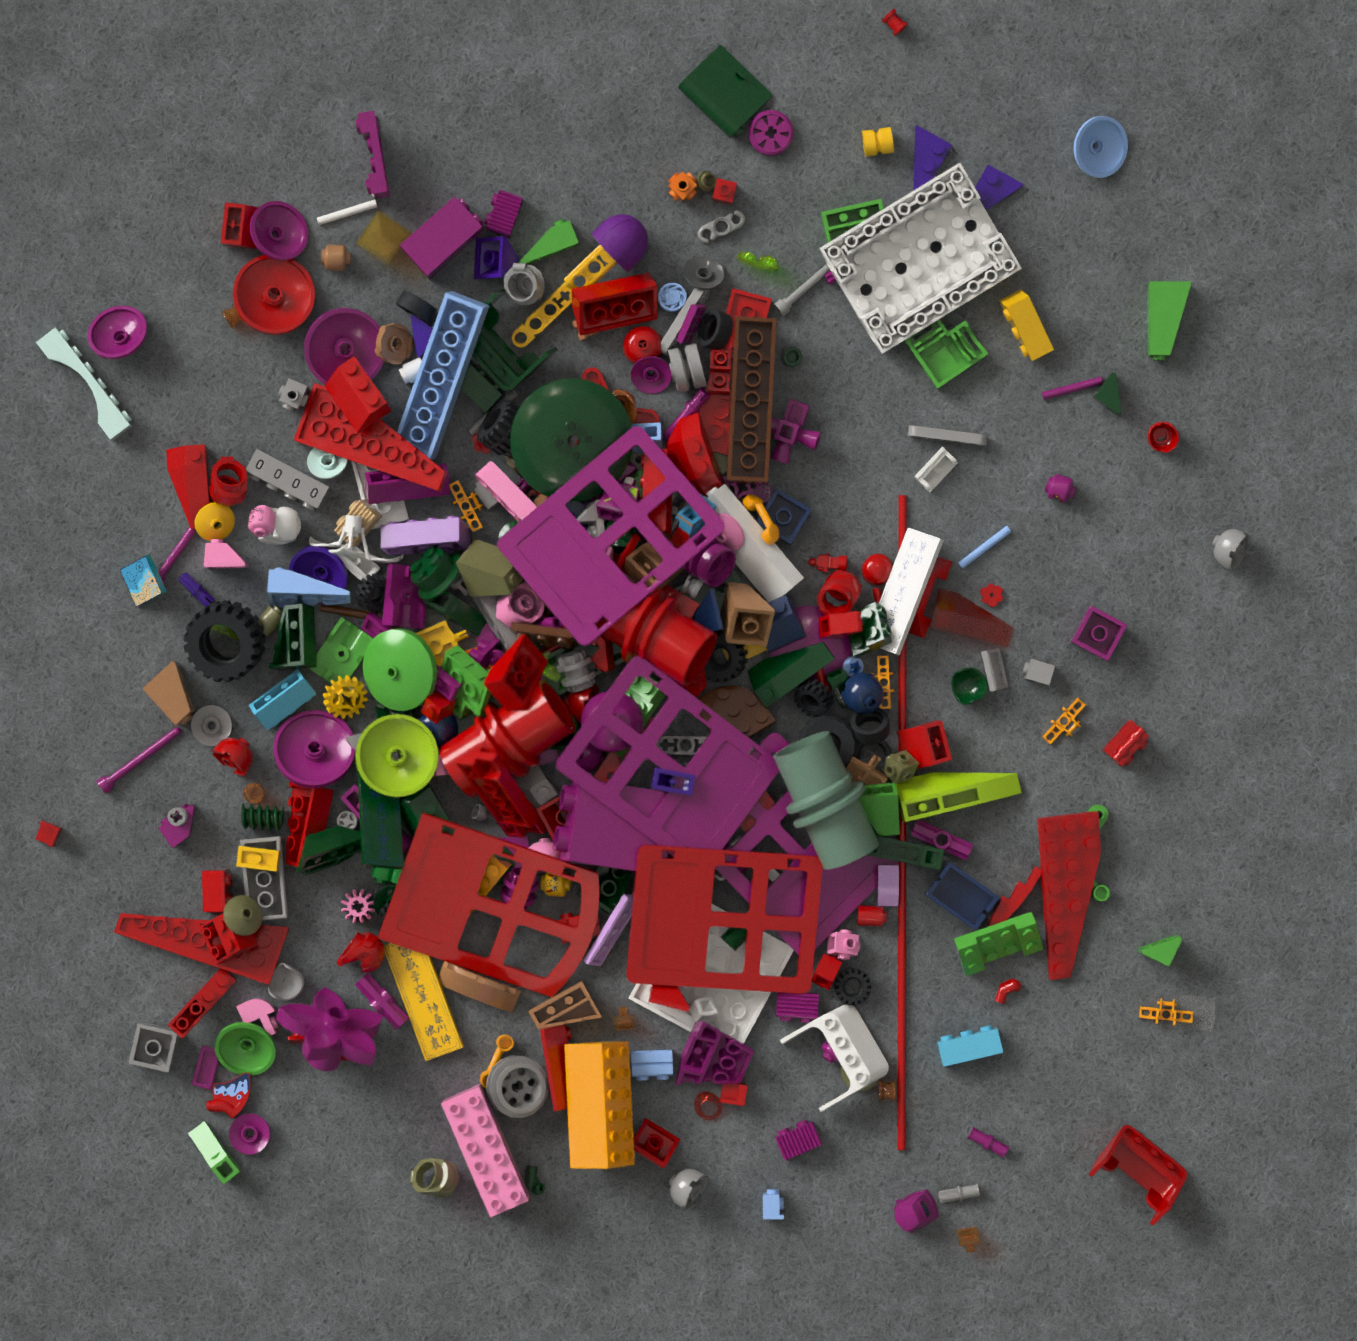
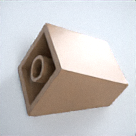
[720,582,775,646]
[142,661,195,725]

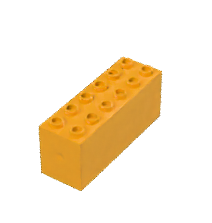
[564,1041,635,1169]

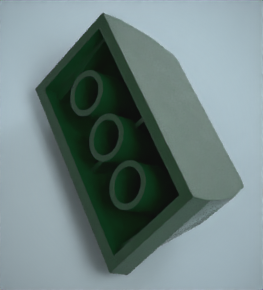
[400,782,455,838]

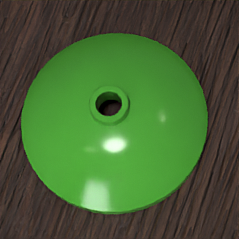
[215,1022,276,1076]

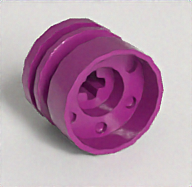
[682,534,736,587]

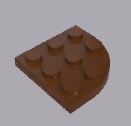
[511,622,579,650]
[697,686,776,738]

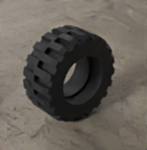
[183,600,266,682]

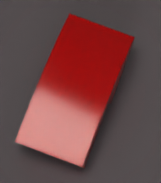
[709,349,731,394]

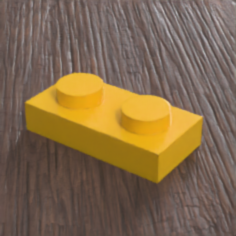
[236,846,280,871]

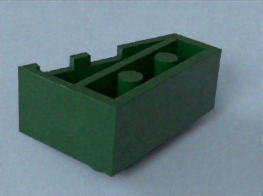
[268,604,316,671]

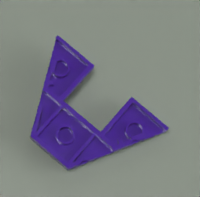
[913,125,1023,225]

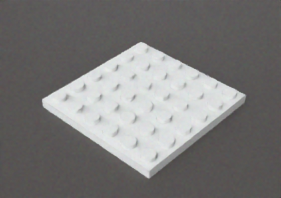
[628,903,794,1043]

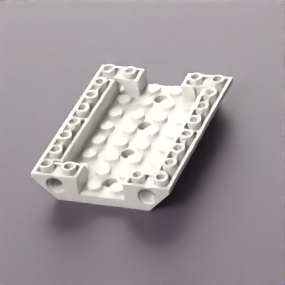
[819,163,1022,354]

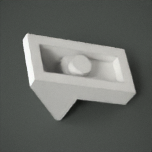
[577,499,605,538]

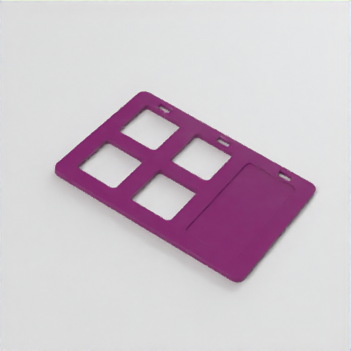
[497,426,725,646]
[556,656,779,856]
[715,733,898,955]

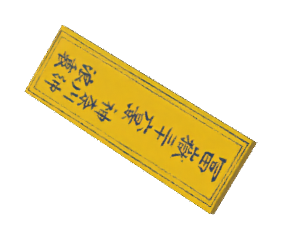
[384,943,464,1061]

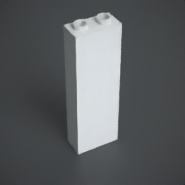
[704,484,804,602]

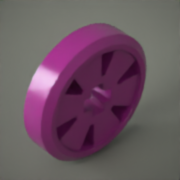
[748,110,793,156]

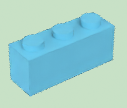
[249,669,316,731]
[937,1025,1003,1067]

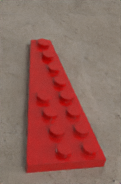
[114,913,289,985]

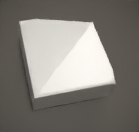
[689,997,719,1023]

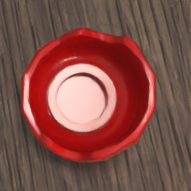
[1147,422,1179,453]
[861,553,893,586]

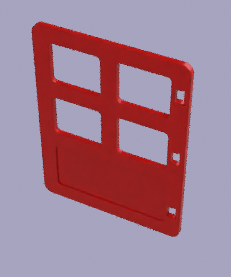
[626,844,823,994]

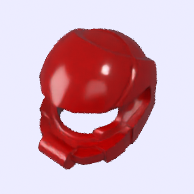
[209,457,248,507]
[817,570,862,616]
[337,932,385,973]

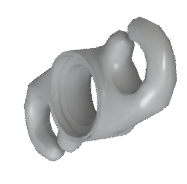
[698,210,745,244]

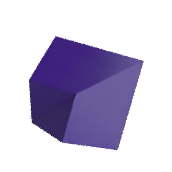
[474,237,520,279]

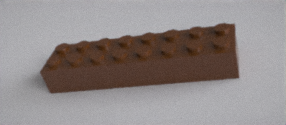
[727,316,777,485]

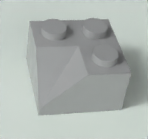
[129,1022,179,1073]

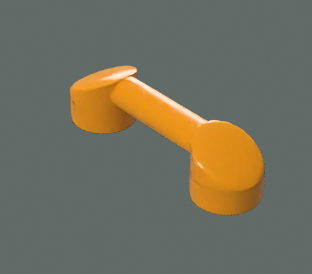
[743,494,779,545]
[480,1034,514,1088]

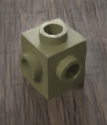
[882,750,919,784]

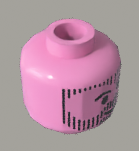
[248,505,276,537]

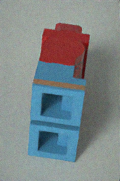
[669,494,716,549]

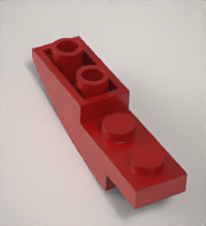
[167,969,237,1039]

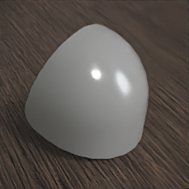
[268,963,304,1001]

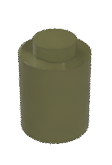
[257,605,283,637]

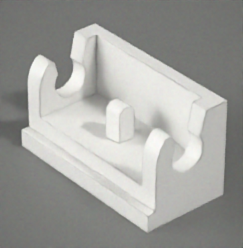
[913,447,958,493]
[336,543,381,582]

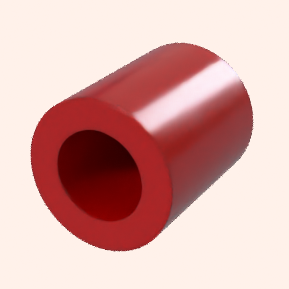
[857,905,887,927]

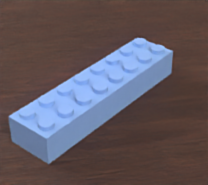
[397,291,489,460]

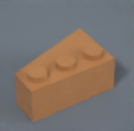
[528,980,602,1029]

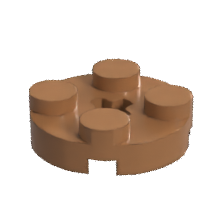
[375,323,413,365]

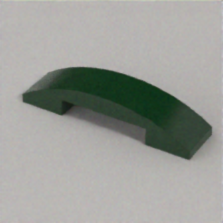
[867,836,944,870]

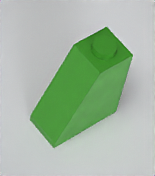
[859,783,900,836]

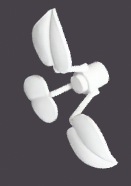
[309,515,403,563]

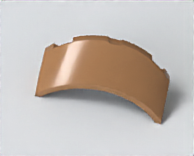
[438,961,521,1013]

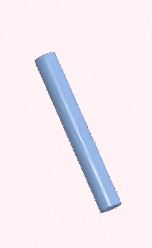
[958,526,1011,569]

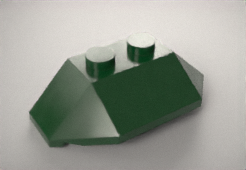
[297,825,361,876]

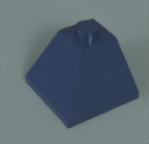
[693,589,723,632]

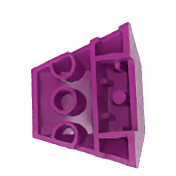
[675,1021,754,1085]

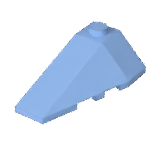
[267,568,351,608]

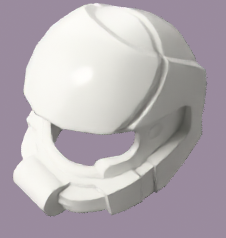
[258,506,301,545]

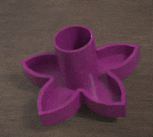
[276,987,384,1071]

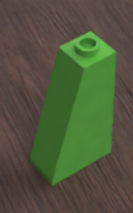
[1148,281,1191,361]

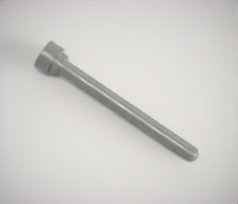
[773,264,830,316]

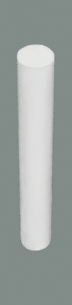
[317,200,377,225]

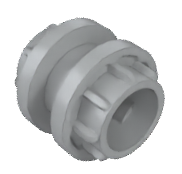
[556,649,597,693]

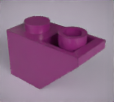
[158,803,196,848]

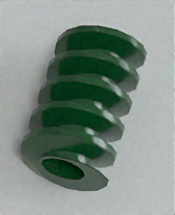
[241,803,284,831]

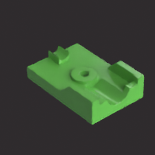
[309,617,373,684]

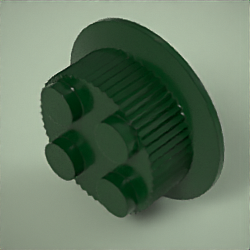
[410,547,460,600]

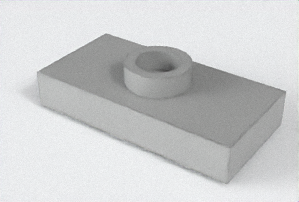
[981,648,1008,692]

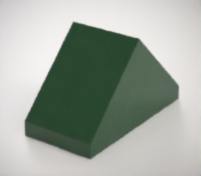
[1093,373,1121,415]

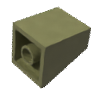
[456,540,524,597]

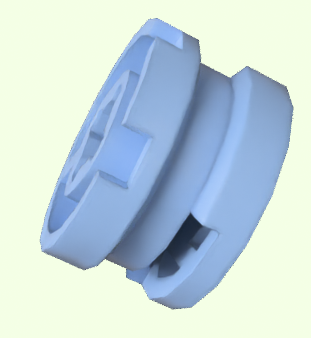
[658,283,686,312]

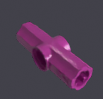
[910,819,974,860]
[355,973,409,1030]

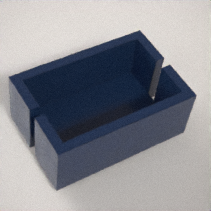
[925,861,1000,931]

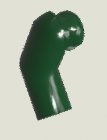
[525,1165,545,1195]

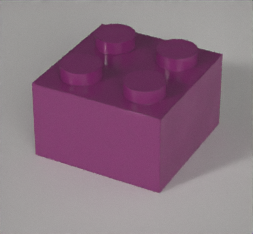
[1070,606,1127,661]

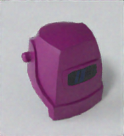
[894,1190,939,1233]

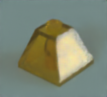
[356,210,412,267]

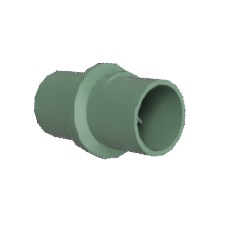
[773,731,880,870]

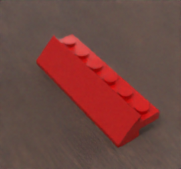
[456,745,546,838]

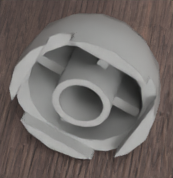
[1212,529,1251,571]
[669,1169,707,1211]

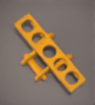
[449,480,484,532]
[871,656,894,709]
[1042,697,1086,745]
[1139,998,1193,1026]

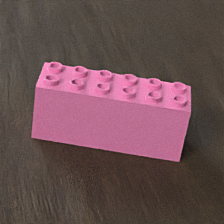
[441,1083,530,1217]

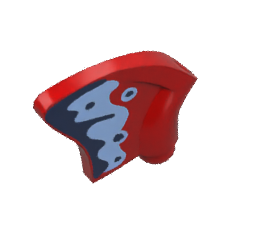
[206,1072,251,1119]

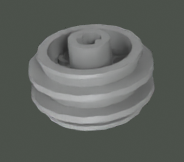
[486,1055,549,1118]

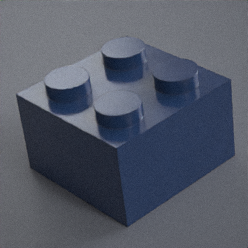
[757,488,812,545]

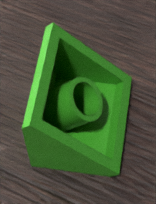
[1137,935,1182,966]

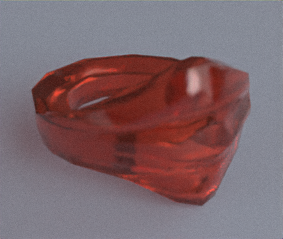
[694,1091,722,1120]

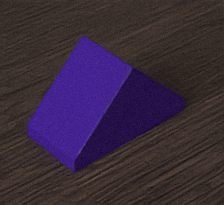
[410,316,433,358]
[651,768,695,796]

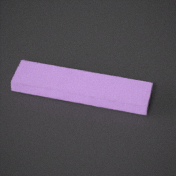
[583,894,634,966]

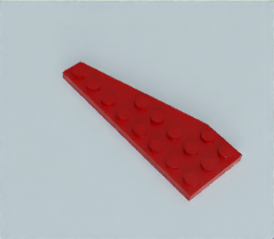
[294,383,447,492]

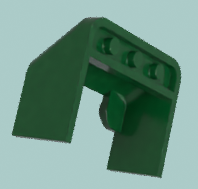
[472,289,558,390]

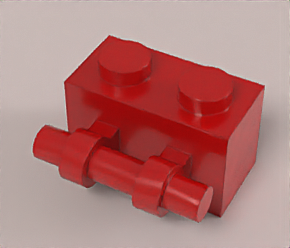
[1102,720,1149,767]

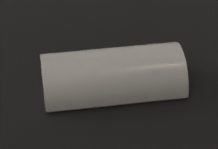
[240,836,289,920]

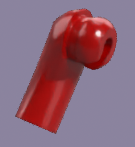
[995,979,1021,1004]

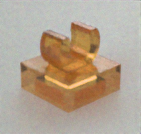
[613,1007,635,1030]
[956,1227,980,1253]

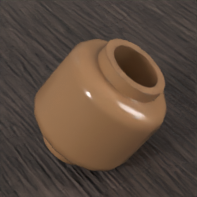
[321,244,351,271]

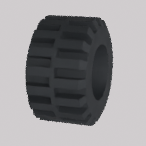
[477,399,519,455]

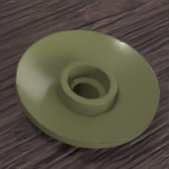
[223,895,262,936]

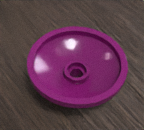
[250,201,308,261]
[87,306,148,360]
[581,691,643,752]

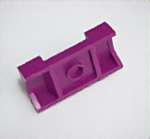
[355,111,390,199]

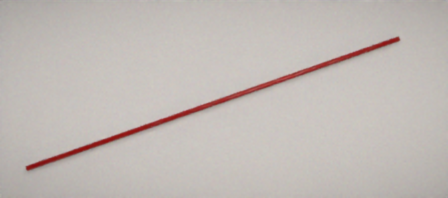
[898,495,907,1150]

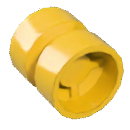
[862,127,894,157]

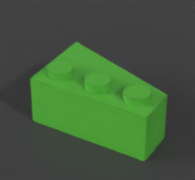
[821,199,884,243]

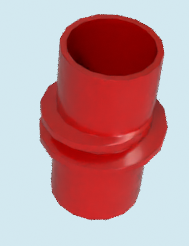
[595,582,717,687]
[439,680,576,798]

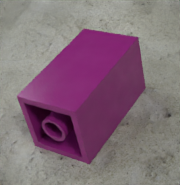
[400,196,484,280]

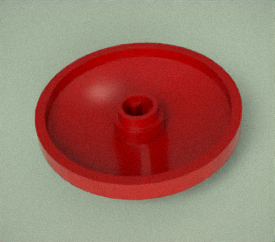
[232,255,315,335]

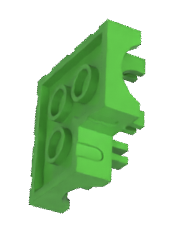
[904,319,988,389]
[434,645,492,719]

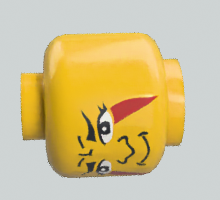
[541,871,572,897]

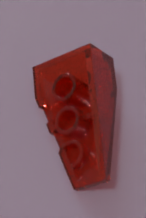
[929,588,1013,647]

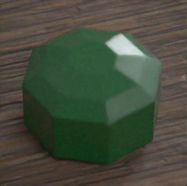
[782,347,803,368]

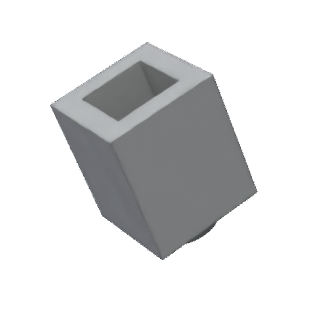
[1022,659,1055,686]

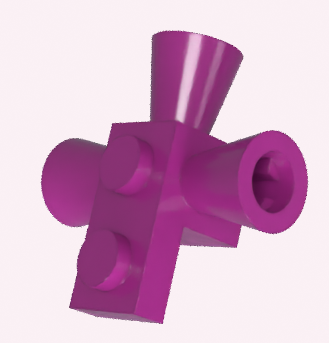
[770,399,822,464]

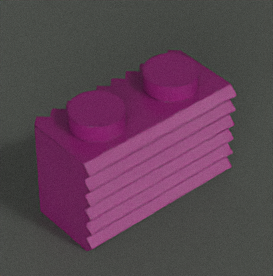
[484,190,523,238]
[776,992,819,1022]
[775,1119,823,1161]

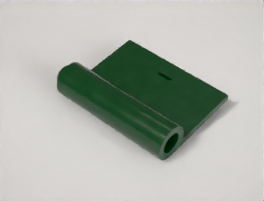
[678,44,773,139]

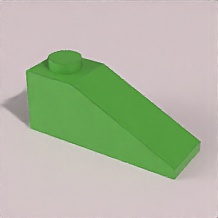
[520,219,579,264]

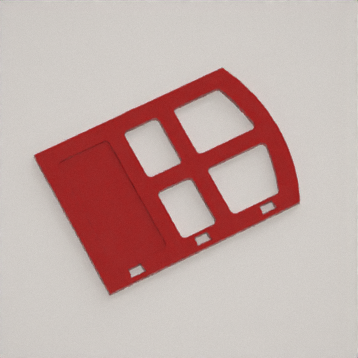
[378,812,600,997]

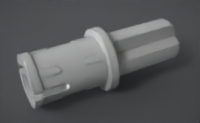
[938,1184,980,1203]

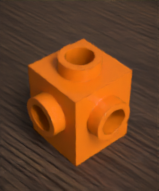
[668,171,697,202]

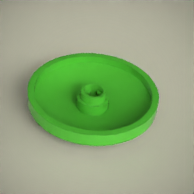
[363,629,437,711]

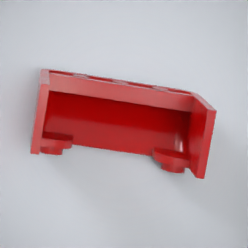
[1088,1125,1187,1226]

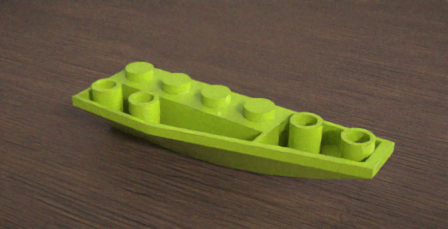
[893,772,1022,822]

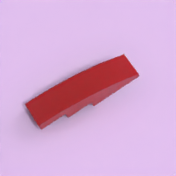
[986,866,1041,927]

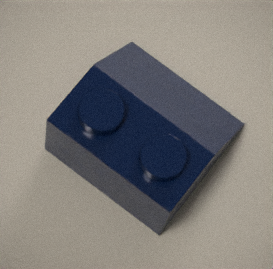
[766,595,806,653]

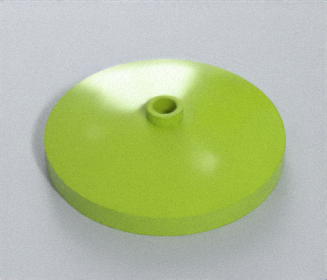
[355,714,438,797]

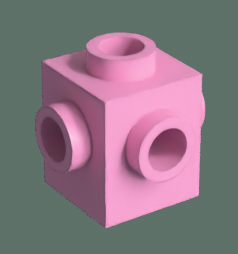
[827,930,860,960]

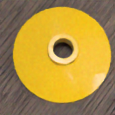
[195,502,235,541]

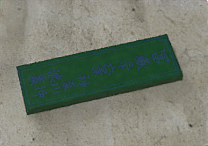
[357,769,404,870]

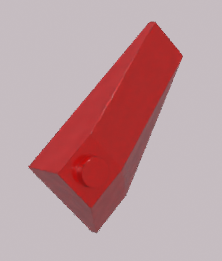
[166,444,211,529]

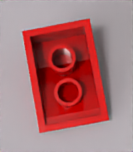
[483,634,548,711]

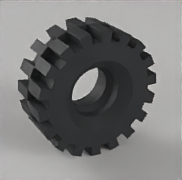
[704,630,748,683]

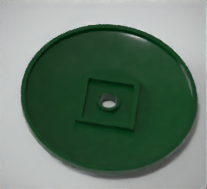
[510,378,633,502]

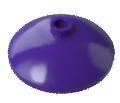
[289,546,348,604]

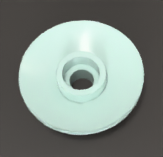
[307,448,348,479]

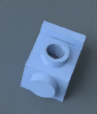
[763,1189,784,1219]

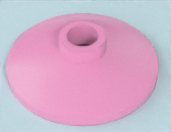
[716,513,744,551]

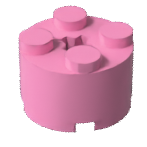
[496,583,544,628]

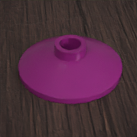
[631,356,672,394]
[229,1113,270,1155]

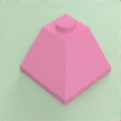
[204,539,249,569]

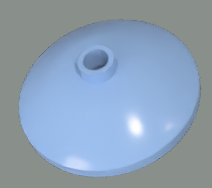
[1074,116,1128,178]

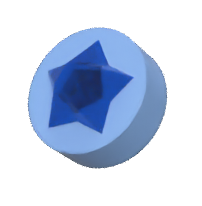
[843,656,864,677]

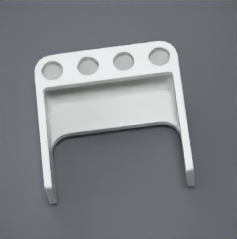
[780,1004,889,1112]

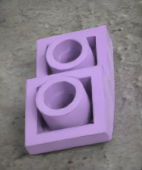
[878,865,899,906]

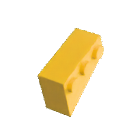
[999,289,1054,361]

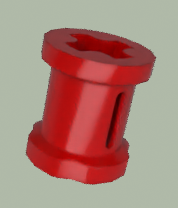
[882,9,908,36]

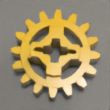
[323,675,368,719]

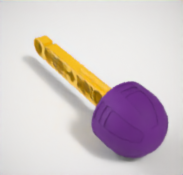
[511,214,648,347]

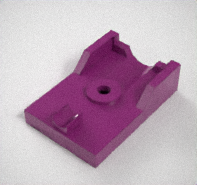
[382,563,426,629]

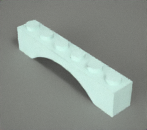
[36,327,132,441]

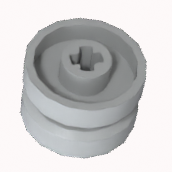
[668,343,706,394]

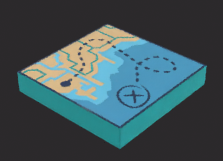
[120,555,167,607]

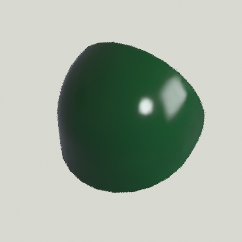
[951,667,988,705]

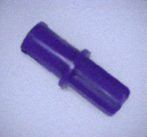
[178,572,215,607]

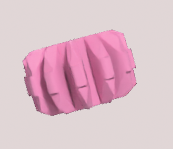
[341,889,375,923]

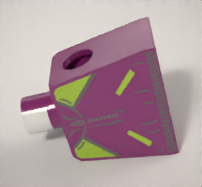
[596,477,640,522]

